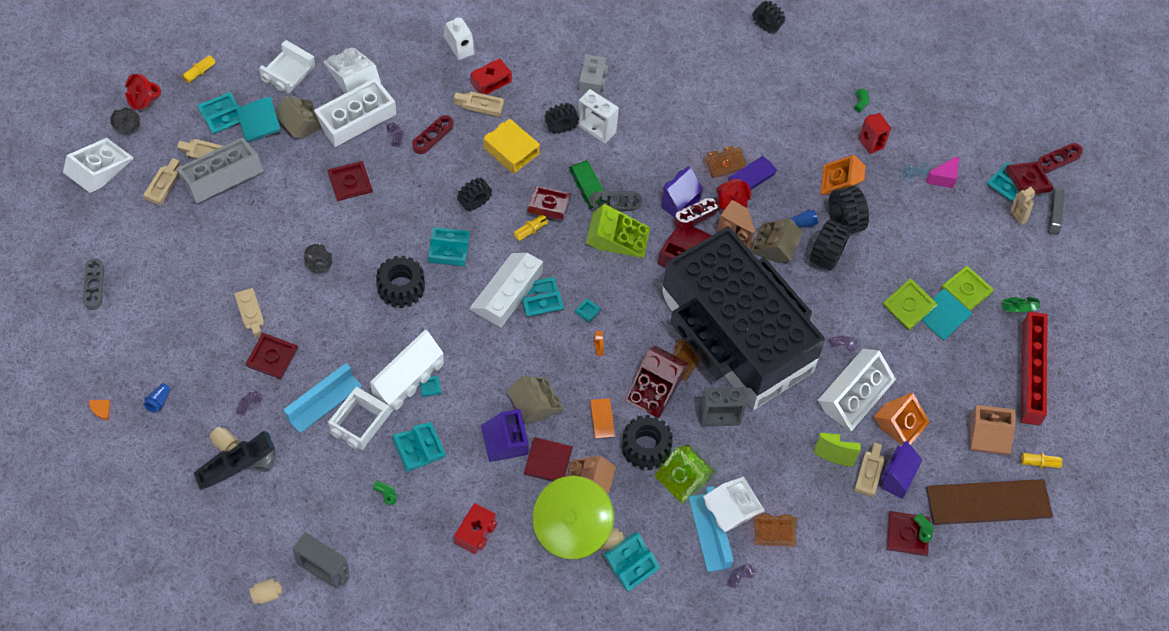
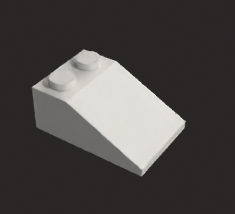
[63,138,133,193]
[703,477,765,532]

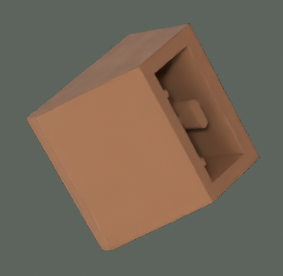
[717,200,755,250]
[970,405,1015,455]
[567,455,616,494]

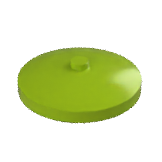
[533,476,615,559]

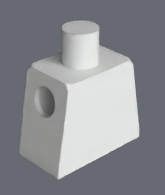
[444,18,474,60]

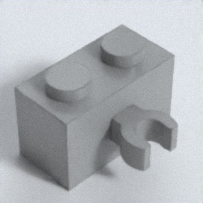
[579,54,609,95]

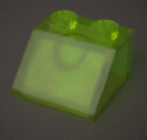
[654,444,715,504]

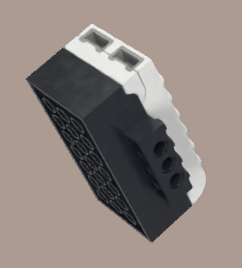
[663,226,826,410]

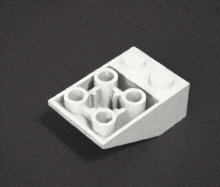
[323,48,381,94]

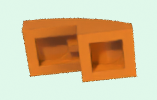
[590,398,615,439]

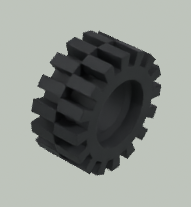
[752,0,786,34]
[544,103,579,134]
[457,177,492,212]

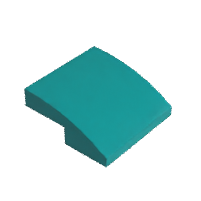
[197,92,240,134]
[236,96,281,143]
[987,162,1019,202]
[428,227,470,266]
[522,277,564,317]
[921,288,972,341]
[392,422,446,472]
[603,531,660,592]

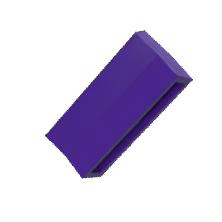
[728,156,777,190]

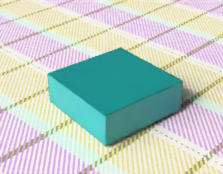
[574,298,601,323]
[420,375,442,397]

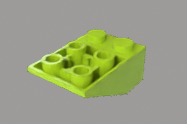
[586,204,650,258]

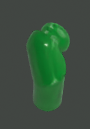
[854,88,869,113]
[373,480,397,505]
[914,513,934,543]

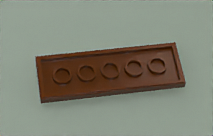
[926,479,1053,525]

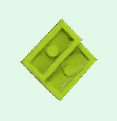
[814,433,861,467]

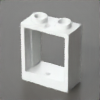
[577,89,619,144]
[328,386,390,450]

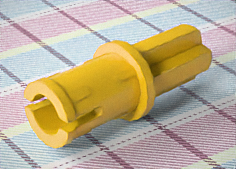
[181,55,215,84]
[514,215,548,241]
[1021,452,1062,468]

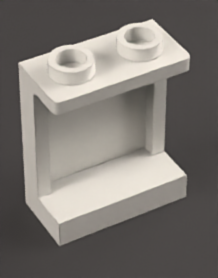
[259,40,315,94]

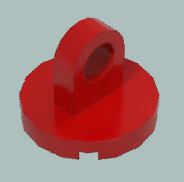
[125,74,161,110]
[716,179,751,212]

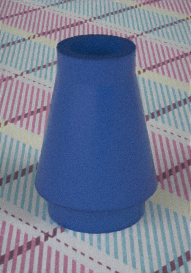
[791,209,818,227]
[143,383,171,413]

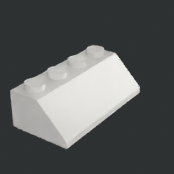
[314,78,396,147]
[469,253,543,328]
[370,330,444,413]
[818,349,896,431]

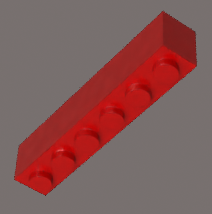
[1021,311,1048,426]

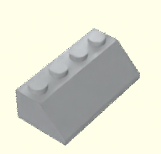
[176,137,263,203]

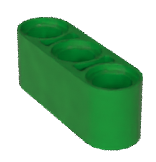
[569,160,607,209]

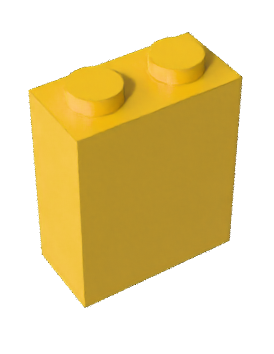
[483,119,540,174]

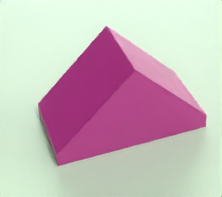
[926,156,959,188]

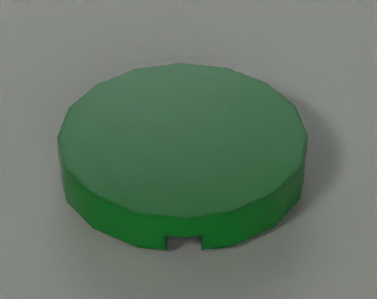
[1001,297,1040,312]

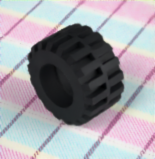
[829,185,869,234]
[810,219,850,271]
[376,256,425,308]
[621,415,673,470]

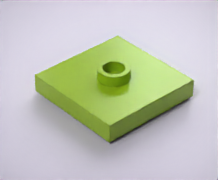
[940,266,994,312]
[883,278,937,330]

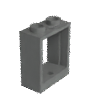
[699,387,746,427]
[292,532,350,589]

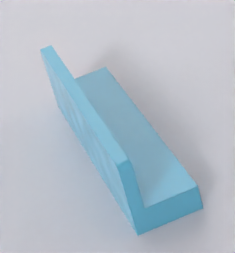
[283,363,362,433]
[689,486,734,572]

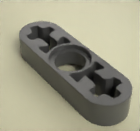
[1048,187,1065,235]
[589,191,642,210]
[83,258,104,310]

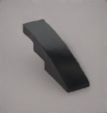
[194,431,275,490]

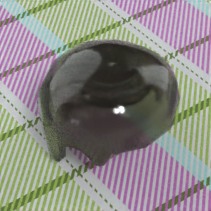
[110,107,141,135]
[303,244,332,274]

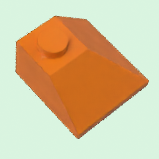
[820,154,866,195]
[874,393,930,445]

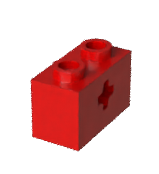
[470,58,512,95]
[858,112,891,155]
[454,503,497,555]

